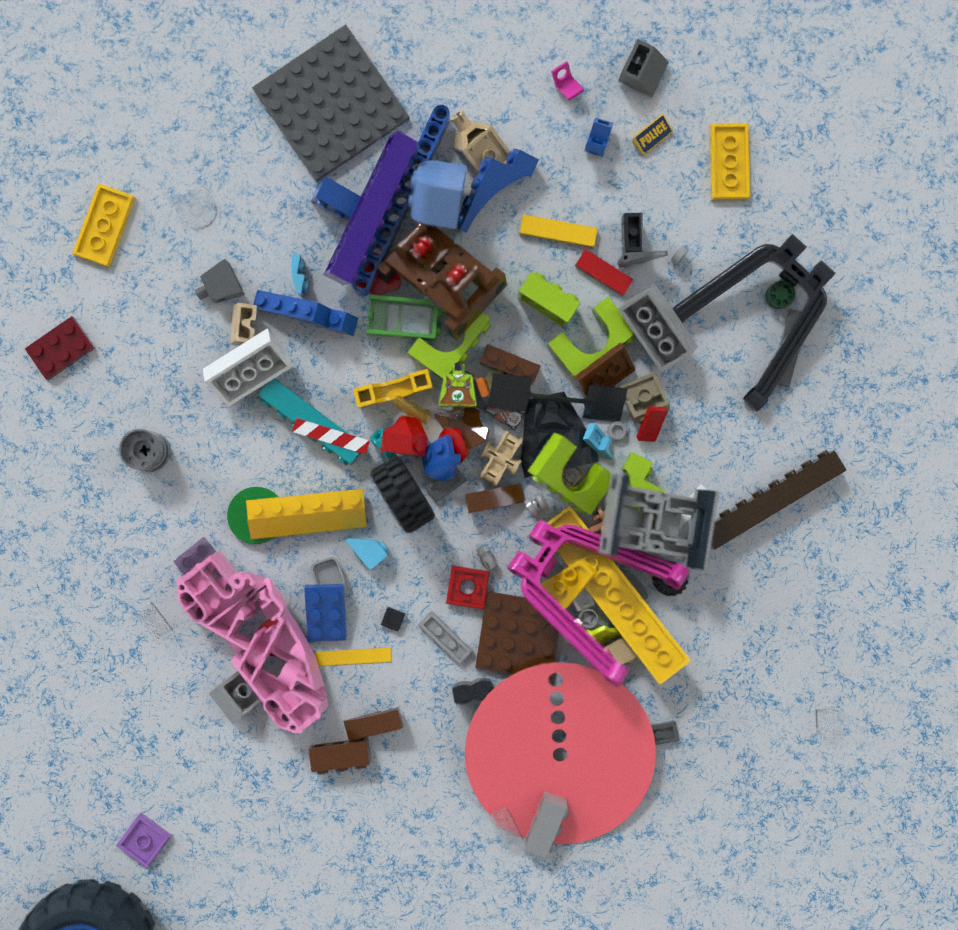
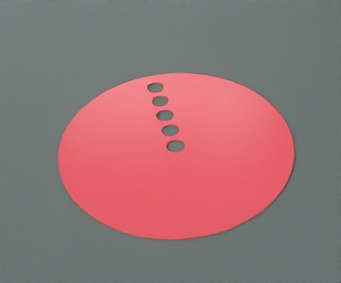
[465,663,656,844]

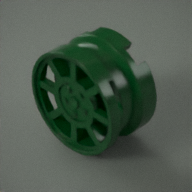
[765,280,795,310]

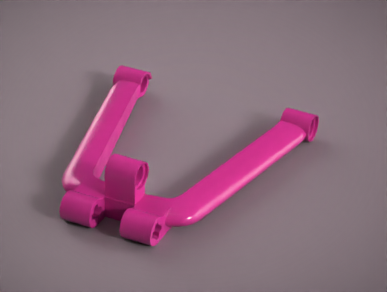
[507,520,690,687]

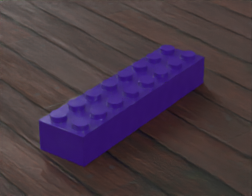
[323,130,418,286]

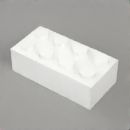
[203,328,292,407]

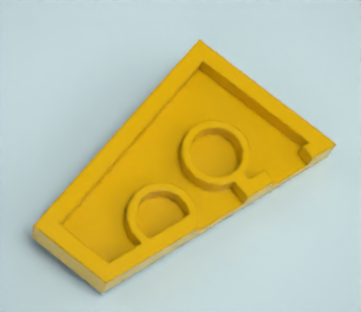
[541,559,597,610]

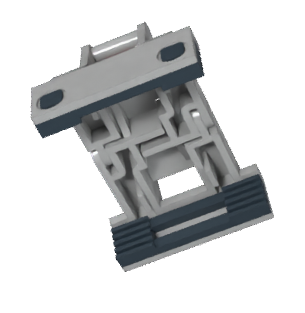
[598,474,719,571]

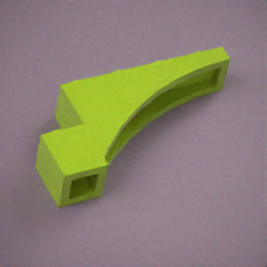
[621,452,665,532]

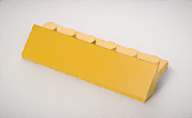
[246,489,367,539]

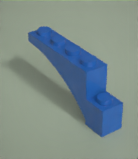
[456,148,539,233]
[253,290,359,336]

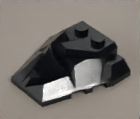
[520,391,599,478]

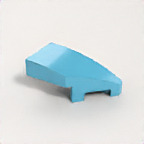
[583,423,614,459]

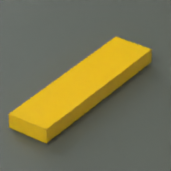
[519,214,598,248]

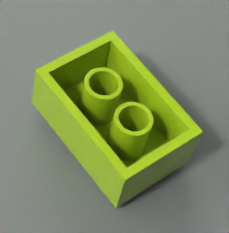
[517,272,580,328]

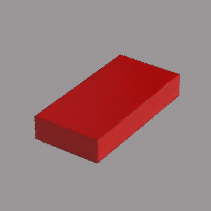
[636,406,668,442]

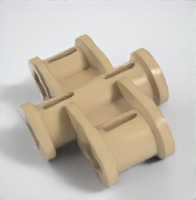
[479,430,523,487]

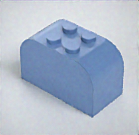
[408,161,467,229]

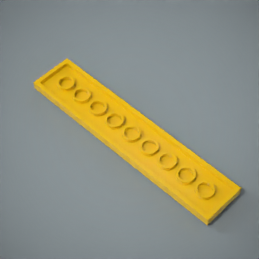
[547,506,691,685]

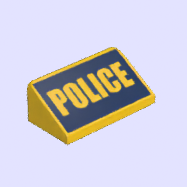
[632,114,673,156]

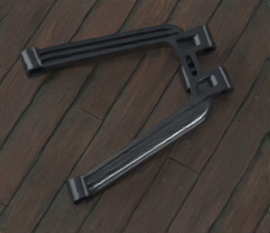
[672,234,836,412]

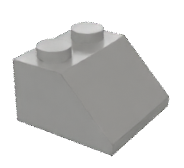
[209,671,261,724]

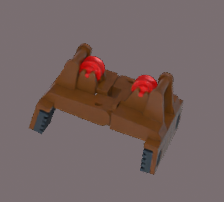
[377,222,507,340]

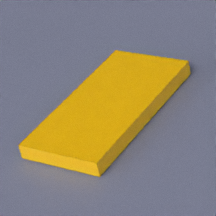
[709,123,750,200]
[72,183,136,268]

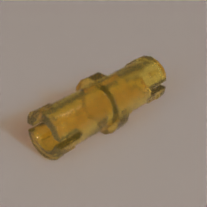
[392,395,431,424]

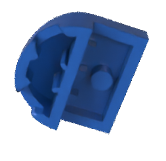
[422,435,461,481]

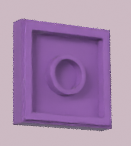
[116,813,172,868]

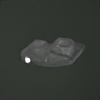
[489,807,524,850]

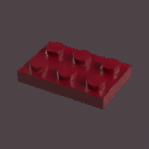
[24,316,95,380]

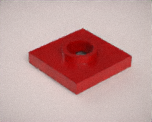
[446,565,490,610]

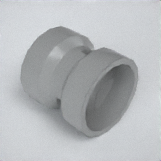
[524,492,549,518]
[576,609,598,628]

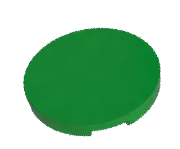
[227,487,279,544]

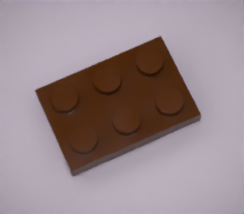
[574,342,636,397]

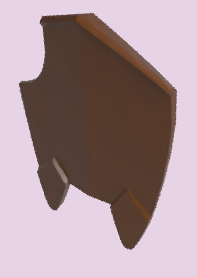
[434,407,490,449]

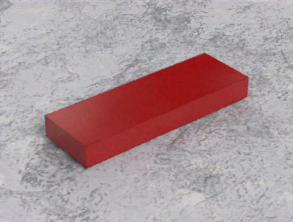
[575,249,633,296]

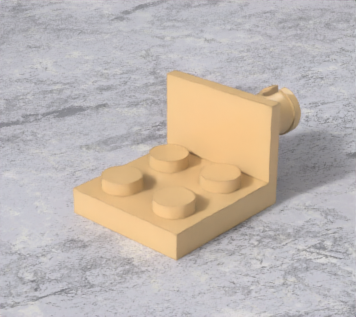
[450,110,510,173]

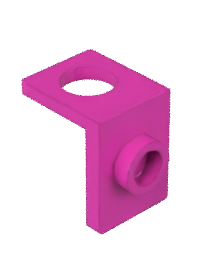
[551,61,584,101]

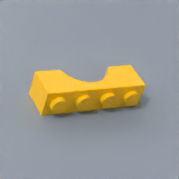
[353,369,433,409]

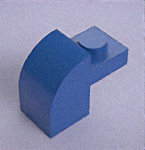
[584,117,613,157]

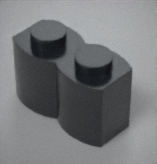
[452,678,492,704]

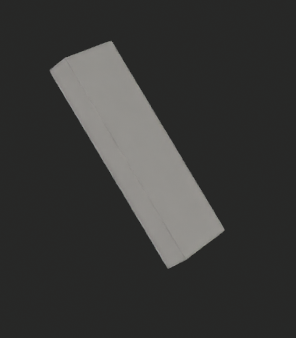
[418,611,473,665]

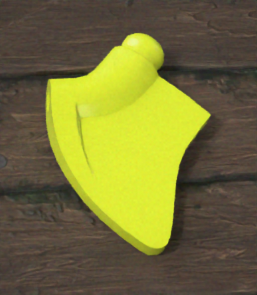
[586,625,621,644]

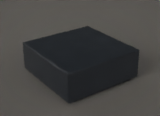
[381,607,406,632]

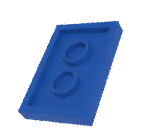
[304,584,347,641]

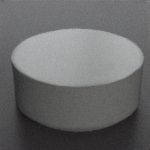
[671,246,688,266]
[607,421,627,441]

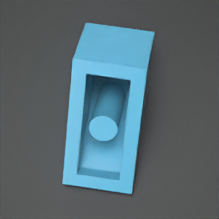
[345,538,389,570]

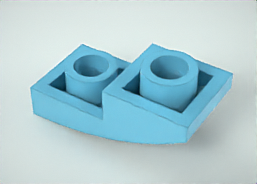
[292,254,309,297]

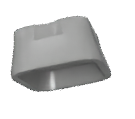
[311,557,345,585]

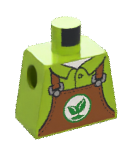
[439,363,476,408]

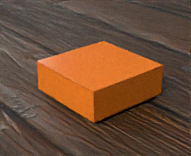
[476,377,490,397]

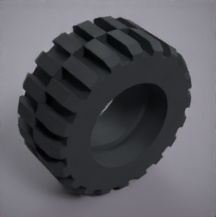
[370,456,435,533]

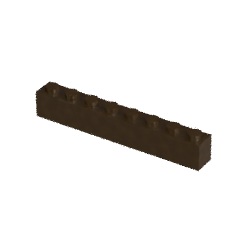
[711,450,847,550]

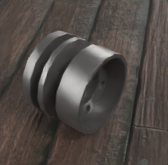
[119,429,170,471]

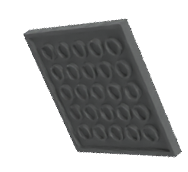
[252,24,410,182]

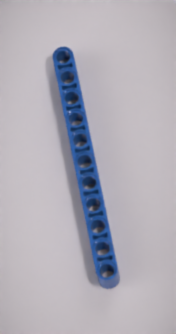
[352,104,450,297]

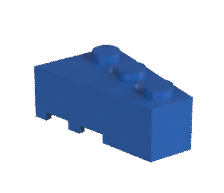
[310,177,361,220]

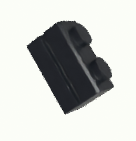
[621,213,644,254]

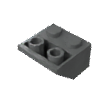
[618,39,669,97]

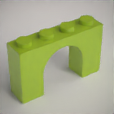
[547,296,635,381]
[408,300,491,380]
[528,433,612,515]

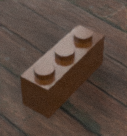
[480,344,541,386]
[309,738,371,774]

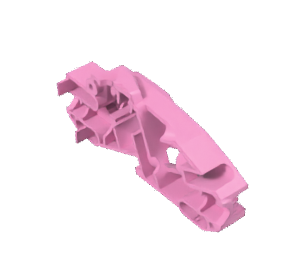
[177,551,328,734]

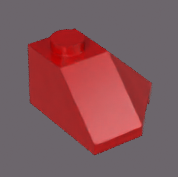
[381,416,428,457]

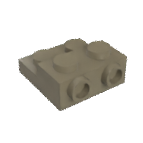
[619,372,670,425]

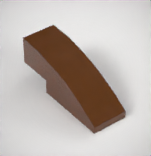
[465,483,525,513]
[343,707,404,740]

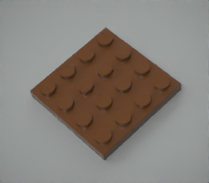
[475,591,559,680]

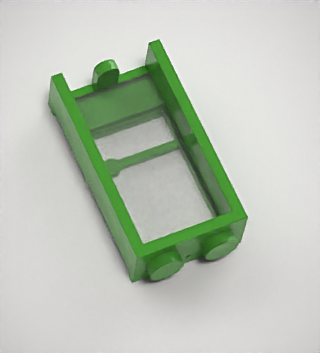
[366,295,442,341]

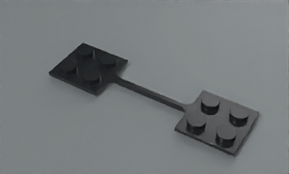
[488,373,628,422]

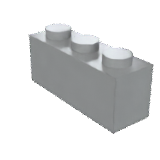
[524,791,569,859]

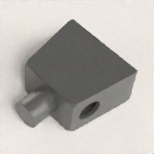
[195,259,245,303]

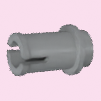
[476,545,498,571]

